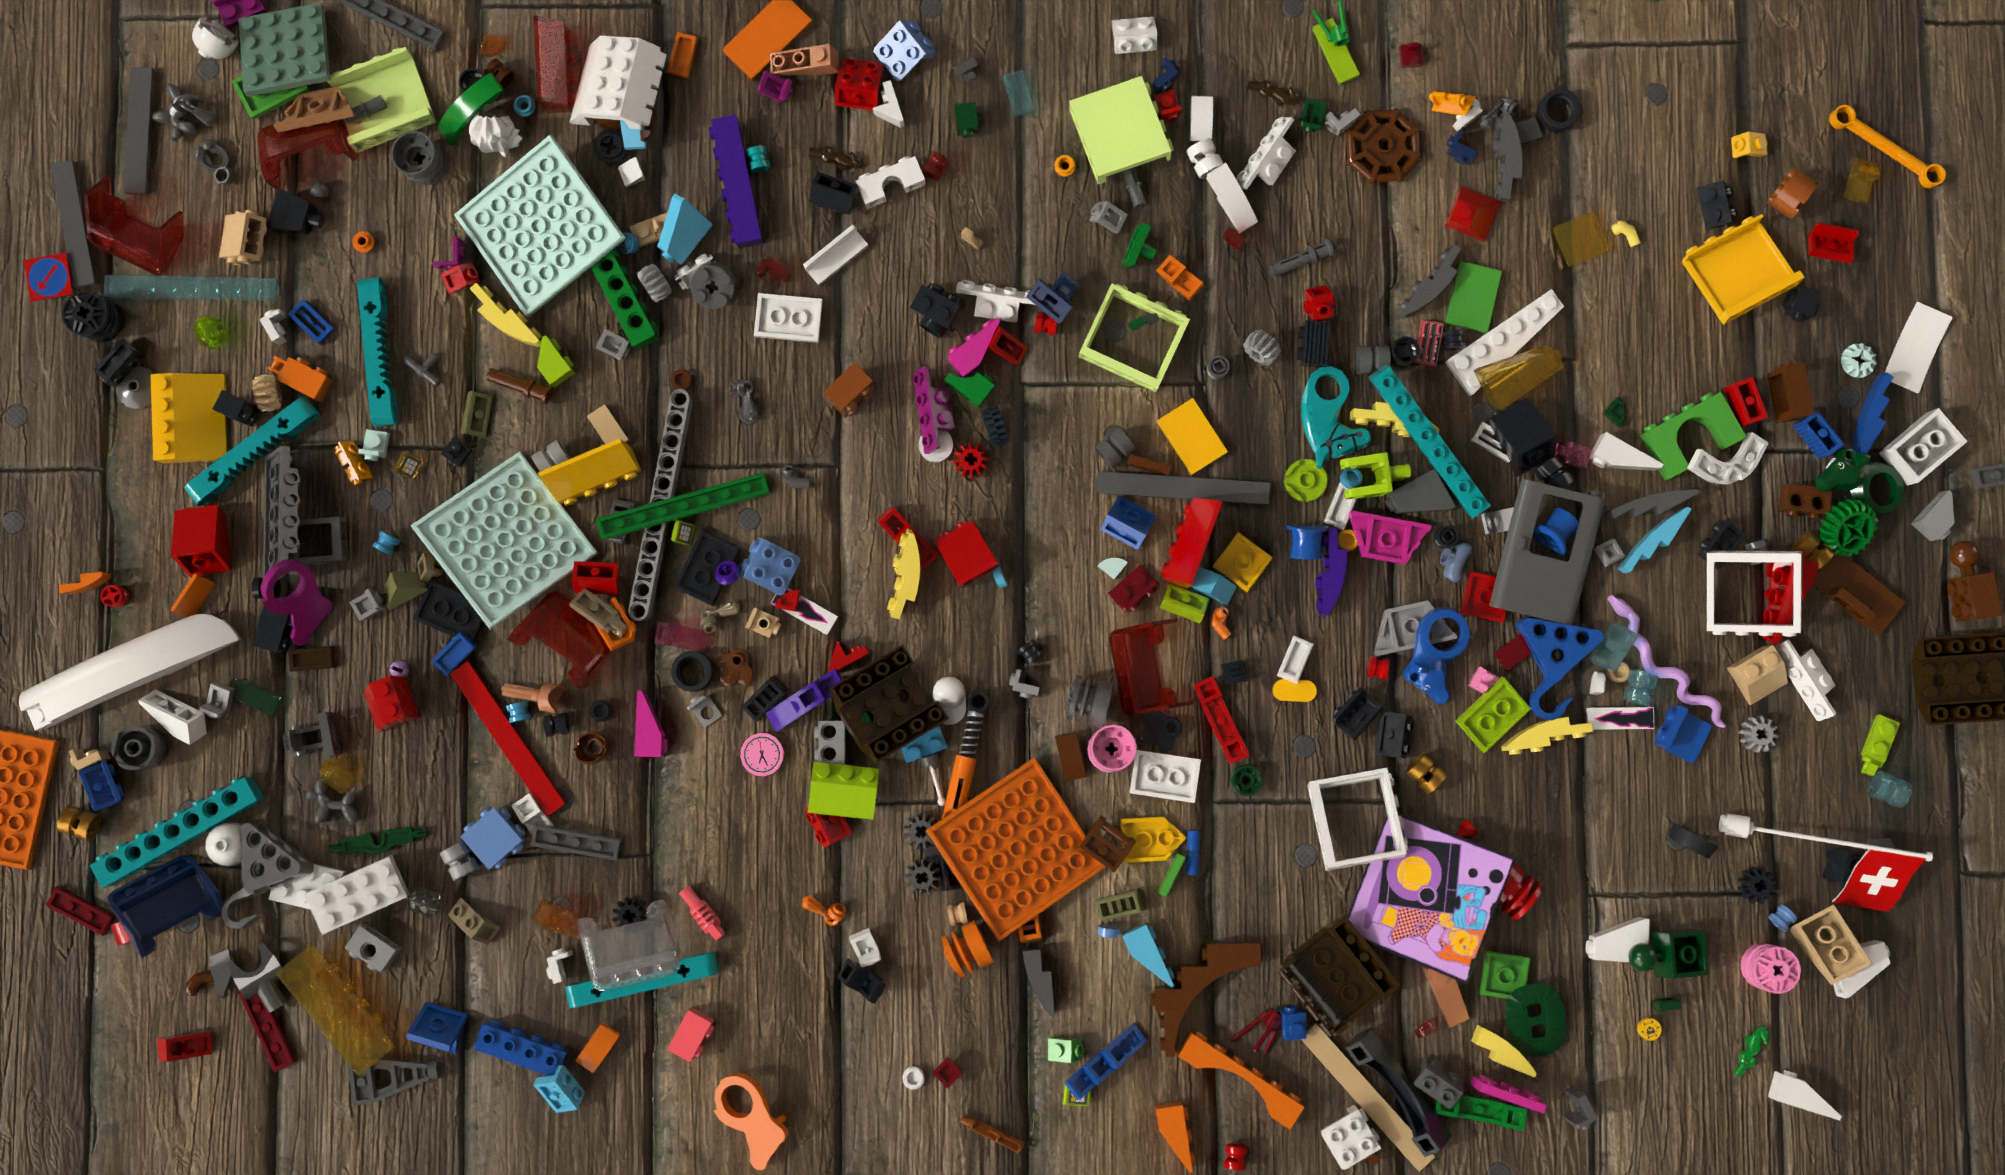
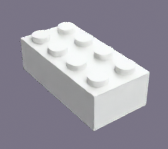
[304,855,410,935]

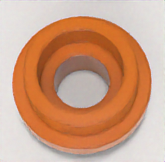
[353,231,375,253]

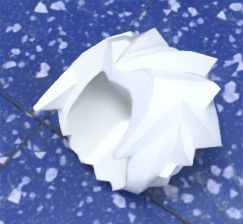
[469,113,523,157]

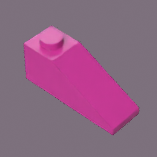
[634,691,668,757]

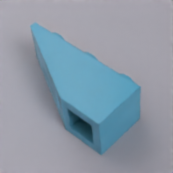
[1122,923,1175,987]

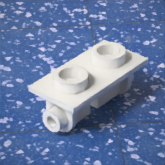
[674,254,715,290]

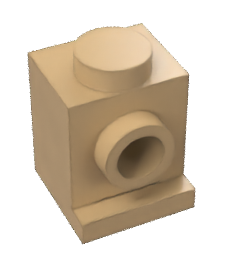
[745,608,781,639]

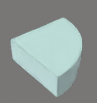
[1097,558,1128,579]

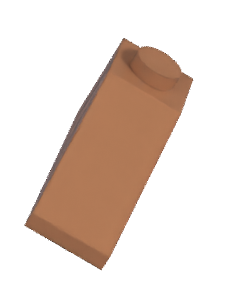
[1422,966,1470,1028]

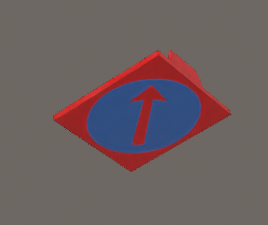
[24,252,73,302]

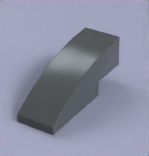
[1023,948,1055,1016]

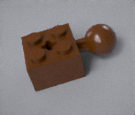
[1947,541,2002,622]

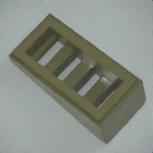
[1095,888,1144,922]

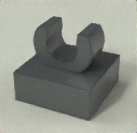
[952,57,978,82]

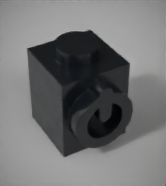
[1783,286,1820,322]

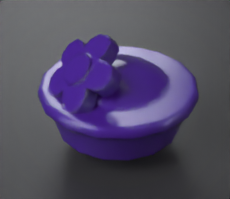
[715,561,741,585]

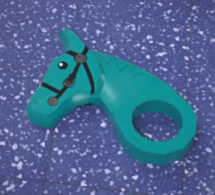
[1301,366,1371,469]

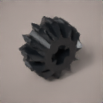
[1737,866,1777,904]
[612,896,650,934]

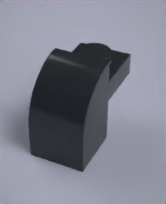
[837,958,886,1004]

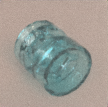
[1622,670,1659,707]
[1868,771,1912,809]

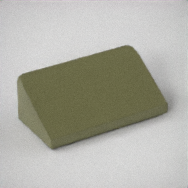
[461,391,493,438]

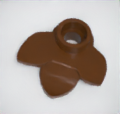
[712,648,753,687]

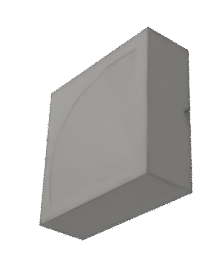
[1594,538,1625,567]

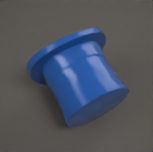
[1532,508,1579,556]
[1286,525,1328,560]

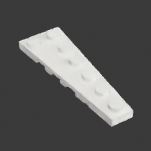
[1445,289,1564,397]

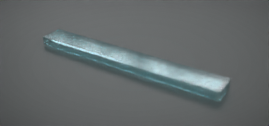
[104,275,279,301]

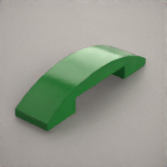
[438,73,504,145]
[1435,1094,1527,1131]

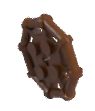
[1345,108,1422,184]

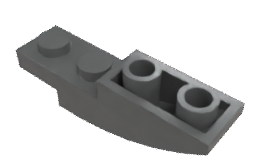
[1492,111,1522,202]
[1399,244,1461,319]

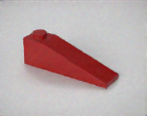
[1762,549,1818,645]

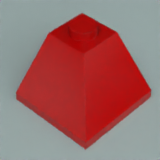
[1444,186,1501,242]

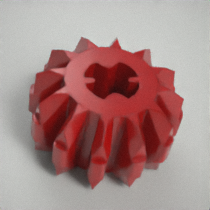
[953,442,990,479]

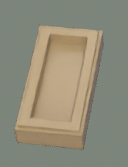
[587,404,630,444]

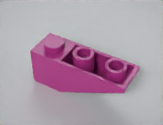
[947,317,1000,378]

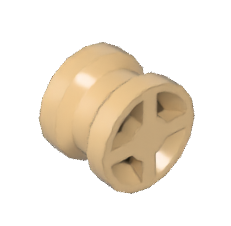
[947,902,968,927]

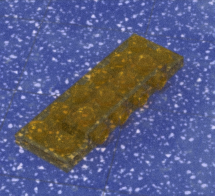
[275,944,396,1076]

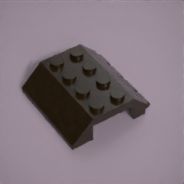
[1279,915,1401,1037]

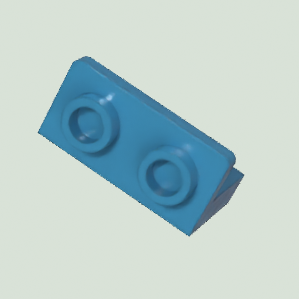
[901,725,947,763]

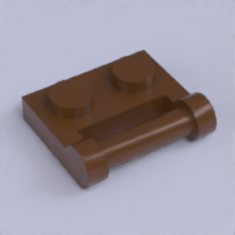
[1078,815,1137,873]

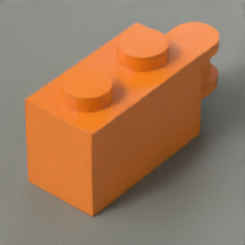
[267,355,333,402]

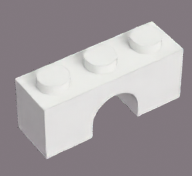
[856,156,926,210]

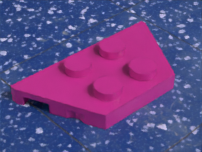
[1348,510,1432,565]

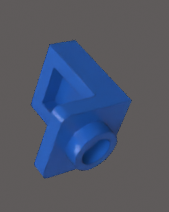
[1278,1005,1307,1041]

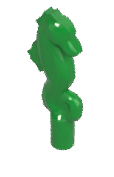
[1733,1026,1770,1078]

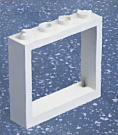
[1707,551,1802,636]
[1307,768,1408,871]

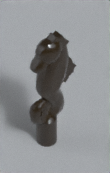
[1247,80,1300,106]
[809,146,862,171]

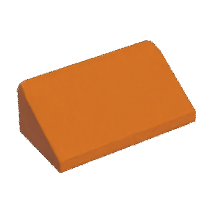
[170,574,215,618]

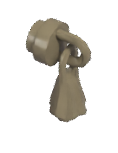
[700,599,741,633]

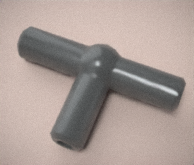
[404,353,441,387]

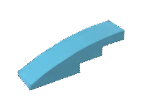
[1617,507,1691,574]

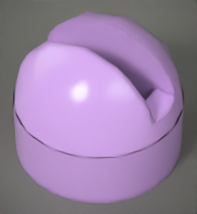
[390,661,409,677]

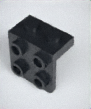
[910,283,966,329]

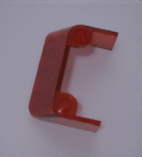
[84,176,184,276]
[1109,618,1193,716]

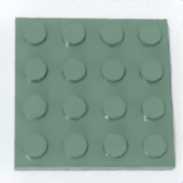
[238,2,330,97]

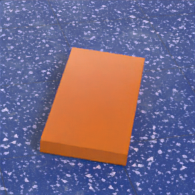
[722,0,813,81]

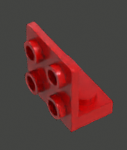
[835,58,884,111]

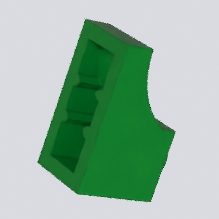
[945,372,995,409]

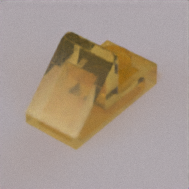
[1843,157,1880,204]

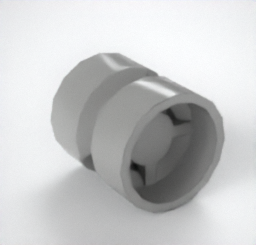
[531,439,571,471]
[440,841,480,881]

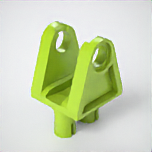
[1340,452,1411,499]

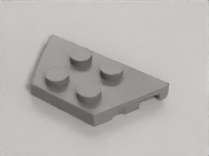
[1374,600,1457,656]

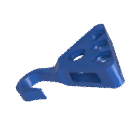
[1516,618,1604,720]

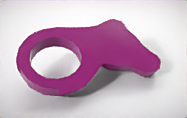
[261,559,332,646]

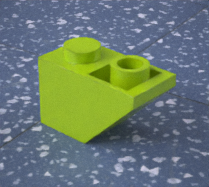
[537,335,575,388]

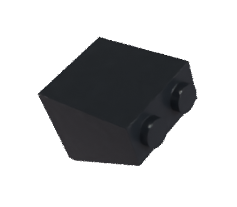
[1490,397,1557,477]

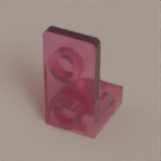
[654,622,708,652]

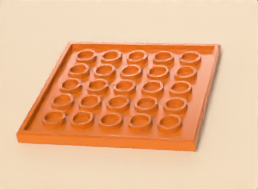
[0,729,60,870]
[926,757,1106,942]

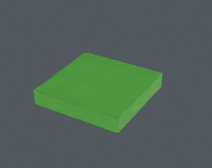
[1479,950,1530,999]

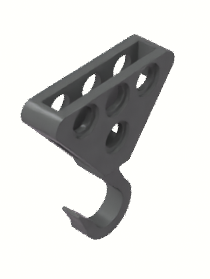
[222,823,314,929]

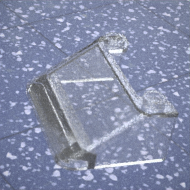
[577,899,679,991]

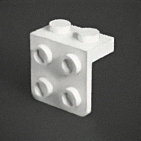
[1321,1105,1381,1170]

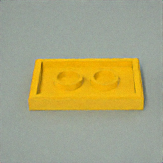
[1156,398,1228,475]

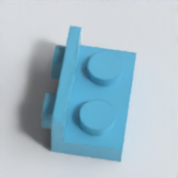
[533,1065,585,1113]

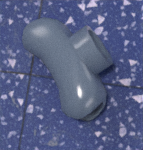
[1440,543,1473,583]

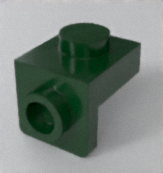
[1300,97,1327,132]

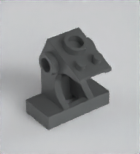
[283,712,341,757]

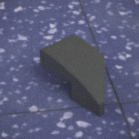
[208,949,235,999]

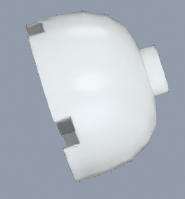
[192,17,239,59]
[205,822,242,866]

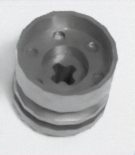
[1066,675,1113,728]

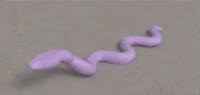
[1608,595,1726,728]

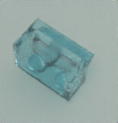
[1588,622,1639,672]

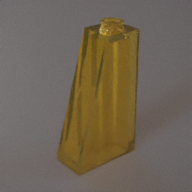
[1474,345,1564,410]

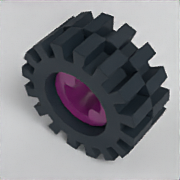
[981,405,1009,447]

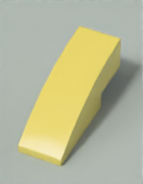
[1471,1025,1537,1077]

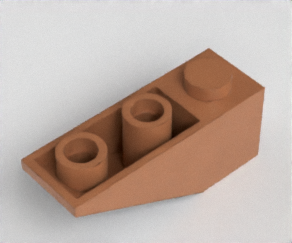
[770,44,839,75]

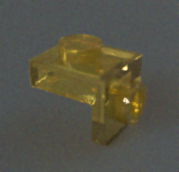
[319,756,356,794]

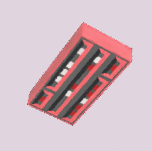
[1414,320,1444,367]

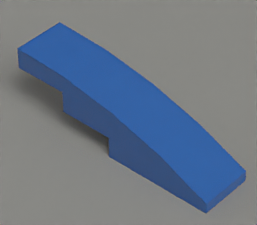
[1852,372,1894,454]
[1064,1023,1147,1100]

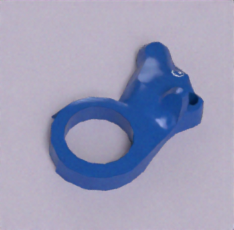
[1403,607,1472,704]

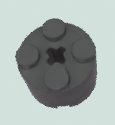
[690,262,737,309]
[111,726,166,770]

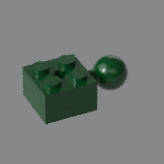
[1628,929,1709,979]

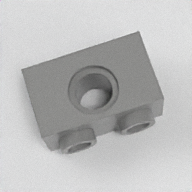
[345,924,402,973]

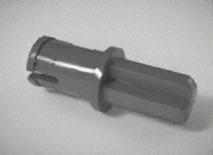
[344,95,387,124]
[1123,167,1146,208]

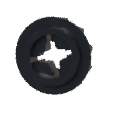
[593,129,628,164]

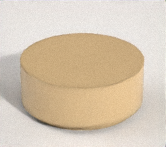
[1606,661,1630,683]

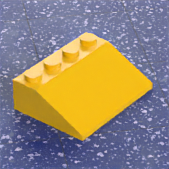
[151,373,228,464]
[538,438,641,506]

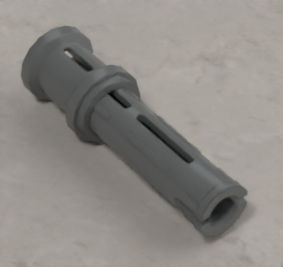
[1268,238,1335,278]

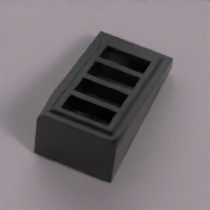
[741,675,789,722]

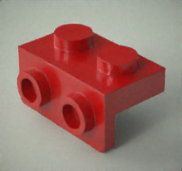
[1808,223,1859,264]

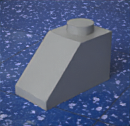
[1911,490,1954,541]

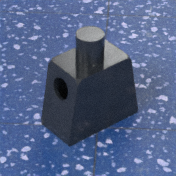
[267,188,324,235]

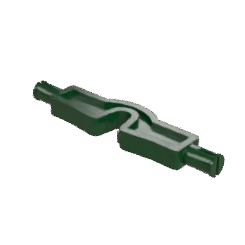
[328,827,428,854]

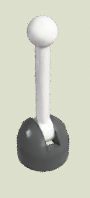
[920,753,946,806]

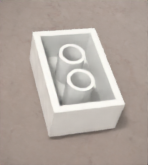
[1879,408,1967,486]

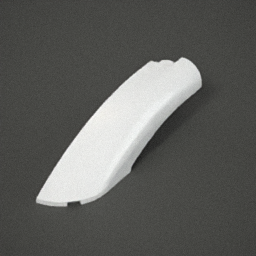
[19,614,241,731]

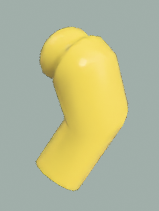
[1612,220,1641,247]

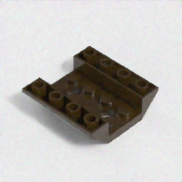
[1912,632,2005,725]
[830,645,949,763]

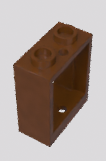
[1767,360,1815,424]

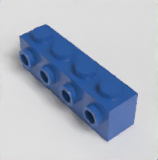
[473,1019,570,1076]

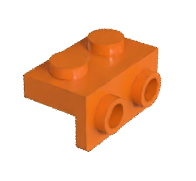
[594,597,637,651]

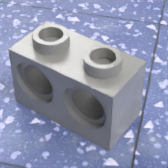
[814,721,846,765]

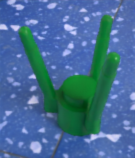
[1312,0,1351,46]

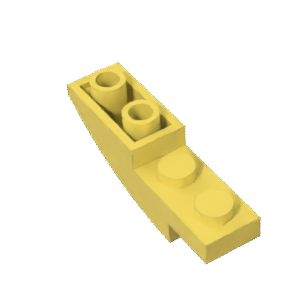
[470,283,542,347]
[1350,402,1439,437]
[887,528,920,620]
[1501,717,1593,755]

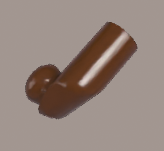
[184,971,214,996]

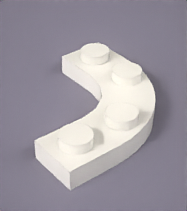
[1687,432,1768,484]

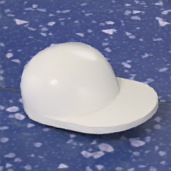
[933,676,966,725]

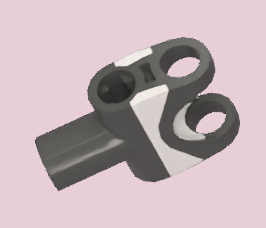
[227,942,287,1013]

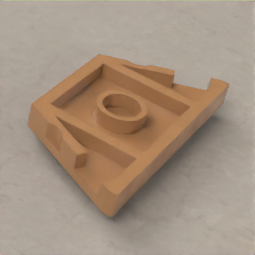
[274,86,355,132]

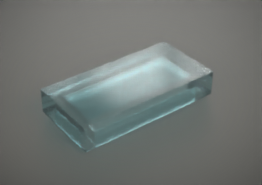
[1002,70,1034,117]

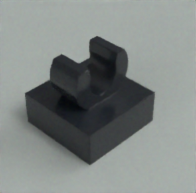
[441,437,473,467]
[1220,660,1247,686]

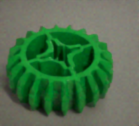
[1818,499,1878,557]

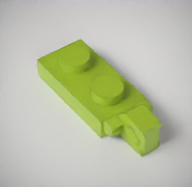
[1861,715,1900,776]

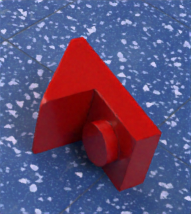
[829,641,870,672]

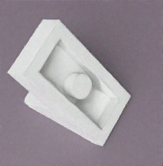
[873,80,905,128]

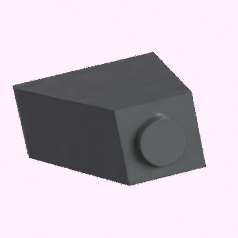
[1385,469,1456,514]

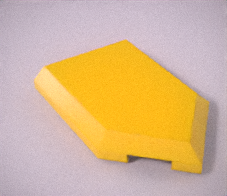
[1120,817,1187,863]

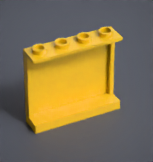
[1682,214,1805,325]

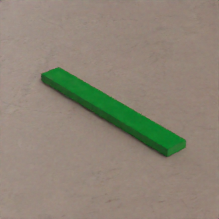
[595,472,770,541]

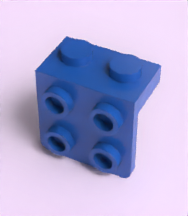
[1653,705,1711,763]

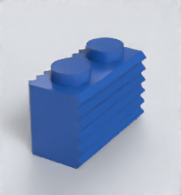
[1792,410,1844,459]

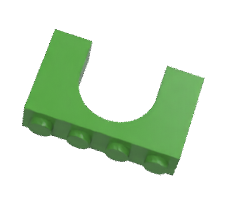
[1639,392,1747,481]

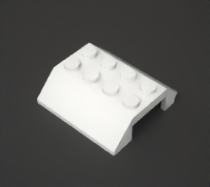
[570,36,667,129]

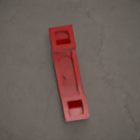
[1193,676,1250,764]

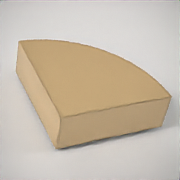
[961,227,983,250]

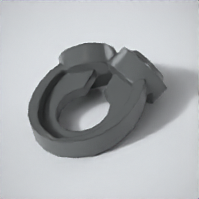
[195,139,230,171]

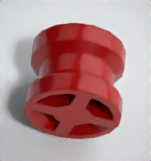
[100,585,129,608]
[1367,656,1389,680]

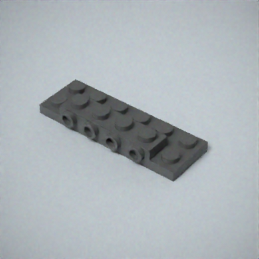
[263,446,301,579]

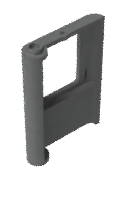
[1489,479,1606,626]

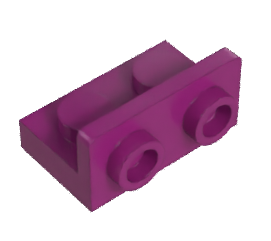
[211,0,267,29]

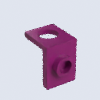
[432,236,466,270]

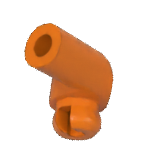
[1212,607,1232,640]

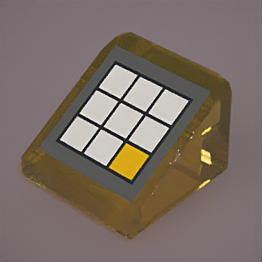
[393,451,423,479]

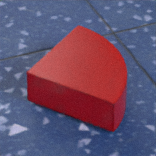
[775,590,801,612]

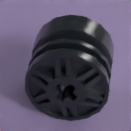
[62,291,123,343]

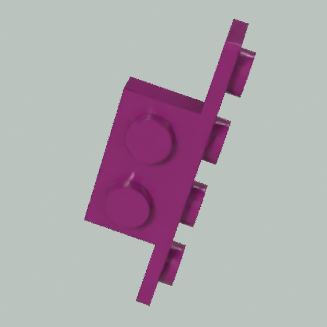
[913,366,955,454]

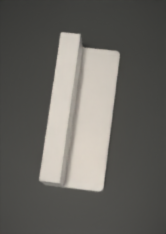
[803,224,869,286]

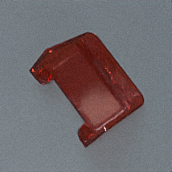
[257,119,357,190]
[507,591,613,690]

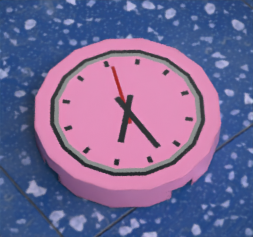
[740,733,784,776]

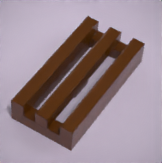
[1126,454,1171,476]

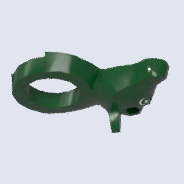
[1815,448,1904,516]

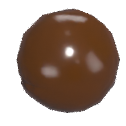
[573,731,609,764]

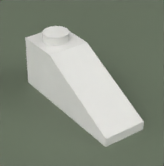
[1588,432,1664,471]
[139,689,207,745]
[1768,1070,1841,1120]

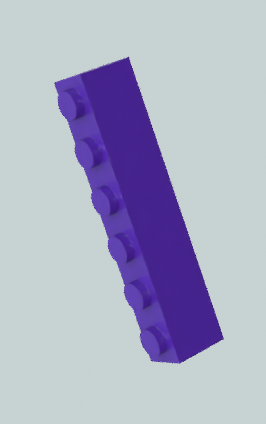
[709,114,764,248]

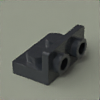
[1375,711,1414,759]

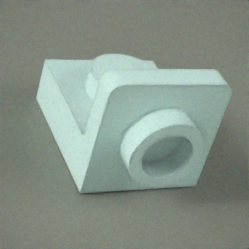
[358,429,390,461]

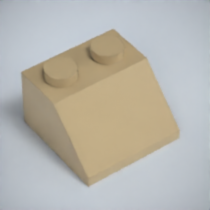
[1727,645,1788,705]

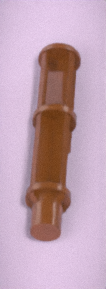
[960,1114,1024,1153]

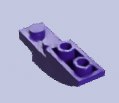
[1315,528,1347,616]
[766,669,843,732]

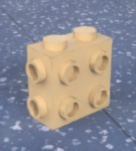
[219,210,267,265]

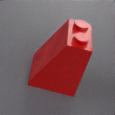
[171,505,232,576]
[934,520,998,588]
[363,676,420,733]

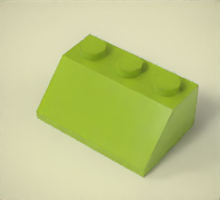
[808,762,879,820]

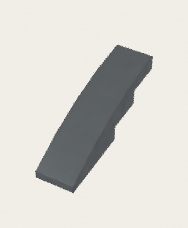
[1605,489,1699,520]

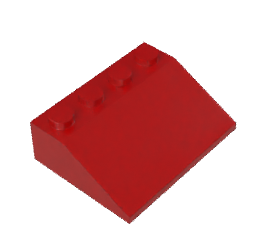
[1160,498,1222,589]

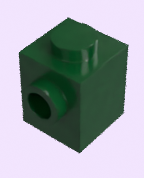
[954,102,982,138]

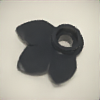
[1141,711,1182,753]
[1823,849,1862,889]

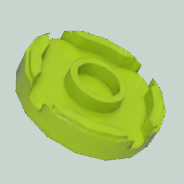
[1284,459,1328,502]

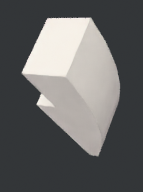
[1206,163,1258,234]

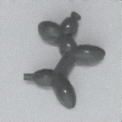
[152,83,200,143]
[302,778,358,824]

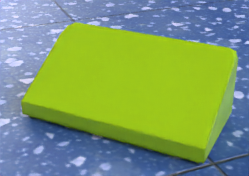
[1160,583,1209,623]

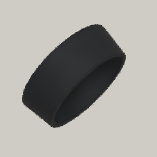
[1668,822,1719,859]

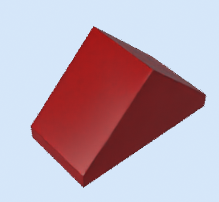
[989,327,1028,366]

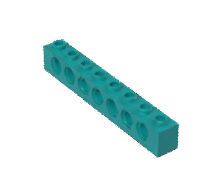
[1368,364,1491,519]
[90,776,265,888]

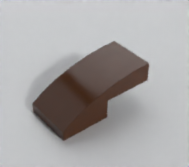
[1055,731,1086,782]

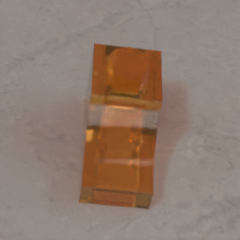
[532,899,589,940]

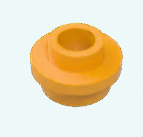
[1054,155,1076,177]

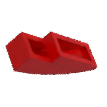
[876,506,939,570]

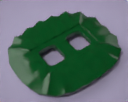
[1505,983,1567,1057]

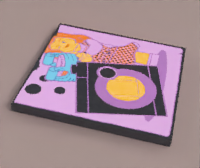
[1347,812,1516,984]

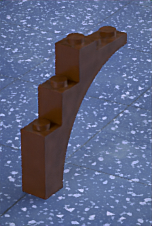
[1150,941,1261,1057]

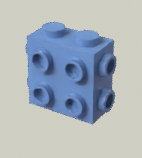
[460,806,527,870]

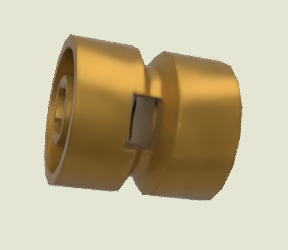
[1790,530,1835,570]
[1405,753,1447,794]
[57,805,102,841]

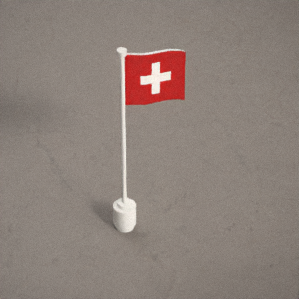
[1719,813,1933,912]

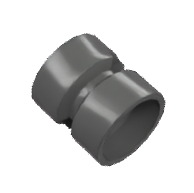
[1355,345,1391,374]
[1095,428,1136,469]

